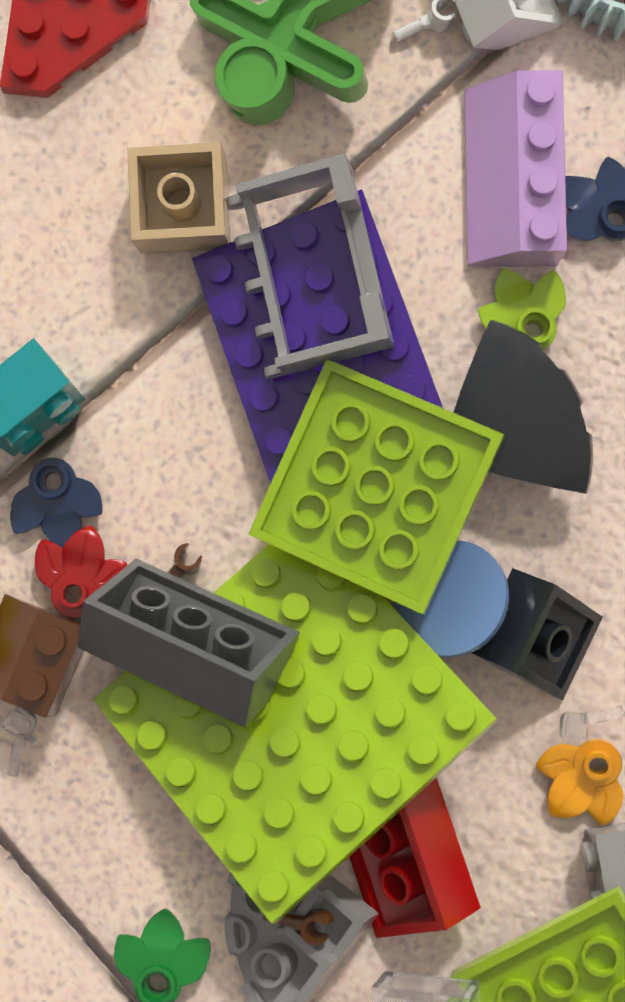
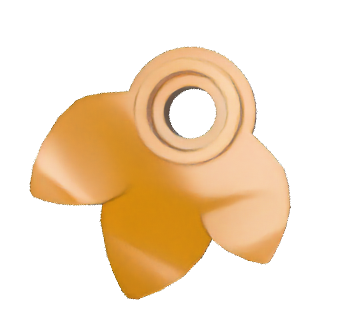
[536,739,624,826]

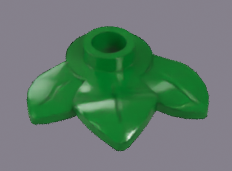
[114,908,211,1002]

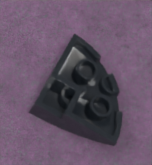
[453,320,593,494]

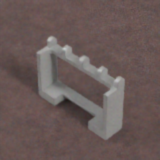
[225,153,395,379]

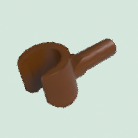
[168,543,202,578]
[262,909,334,946]

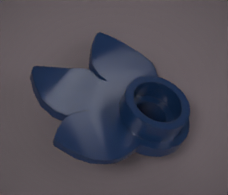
[565,157,625,242]
[10,458,103,548]

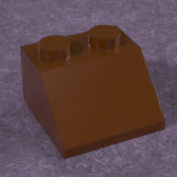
[0,594,83,718]

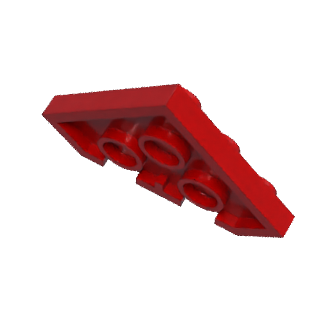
[0,0,151,98]

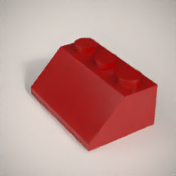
[349,777,481,938]

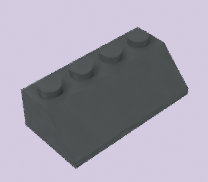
[78,559,300,728]

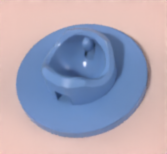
[393,540,509,658]

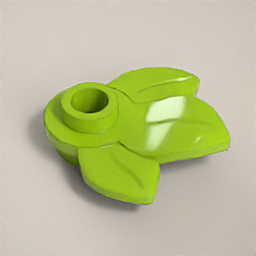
[478,268,566,351]

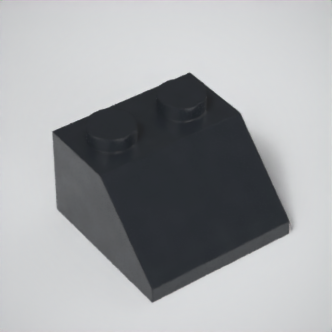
[472,568,603,701]

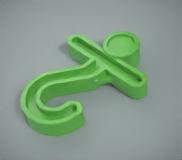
[189,0,371,125]

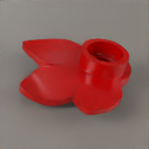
[35,525,127,618]

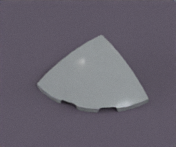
[224,872,379,1002]

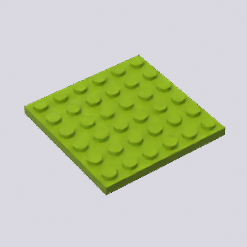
[93,544,498,924]

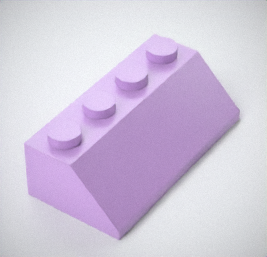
[464,70,567,267]

